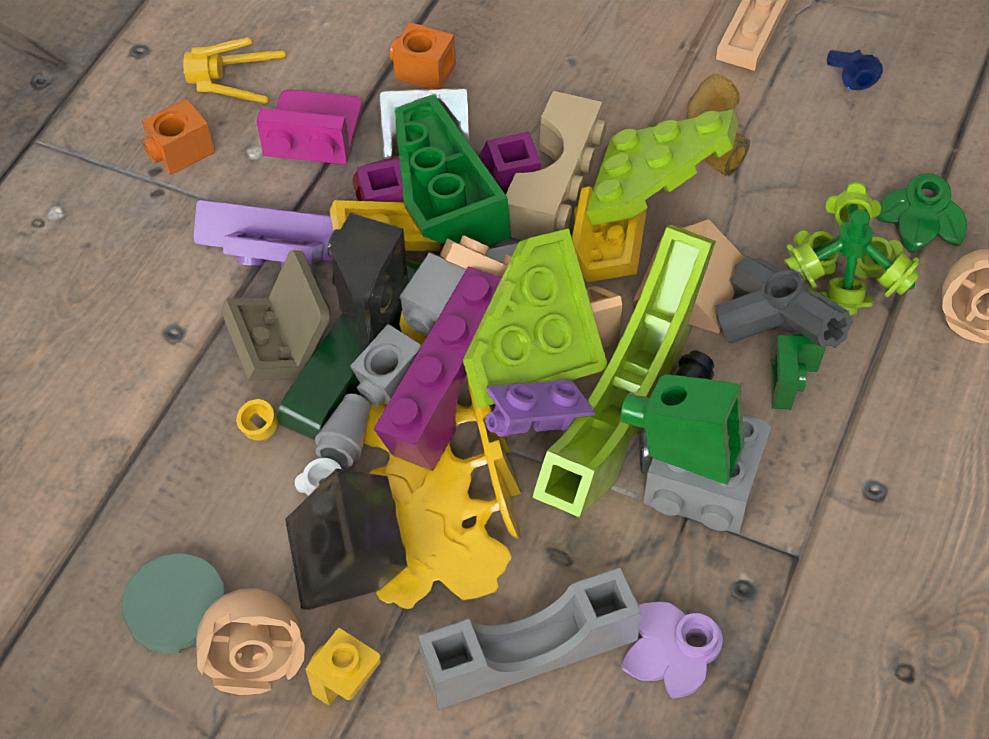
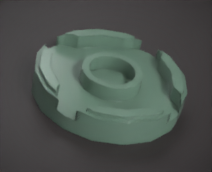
[122,553,225,655]

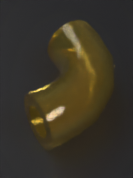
[685,74,750,177]

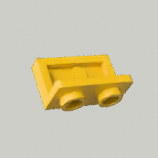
[572,186,647,282]

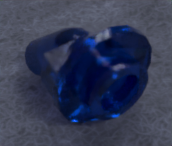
[827,49,883,91]

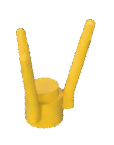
[183,37,286,104]

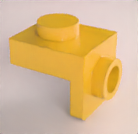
[305,628,381,706]

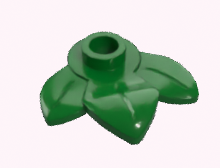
[877,173,967,253]

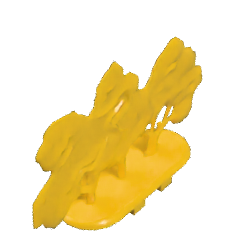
[340,373,521,609]

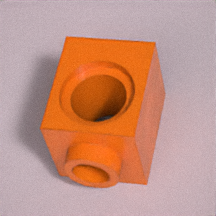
[390,22,456,92]
[142,98,215,175]

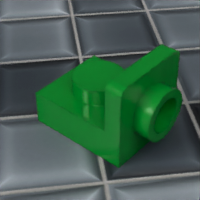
[771,334,826,410]

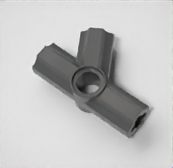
[715,256,853,348]

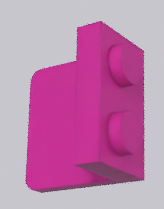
[256,90,362,165]

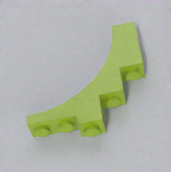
[532,225,716,518]

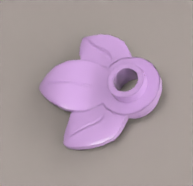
[622,602,723,699]

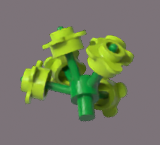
[784,182,920,315]

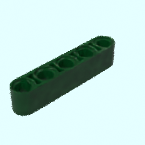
[277,251,422,440]

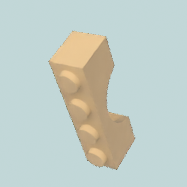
[506,91,607,240]

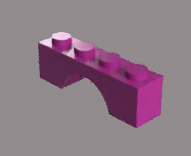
[357,132,541,202]
[374,266,502,471]

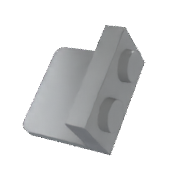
[643,414,771,534]

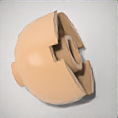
[942,248,989,343]
[196,588,305,695]

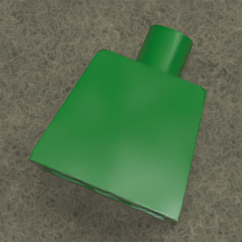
[621,374,745,485]

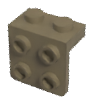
[221,250,331,381]

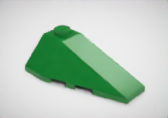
[394,94,511,246]

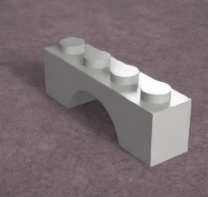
[418,567,641,710]

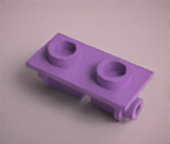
[486,380,595,437]

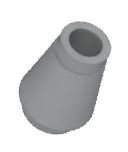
[315,394,371,469]

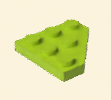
[585,109,739,226]
[463,228,608,408]

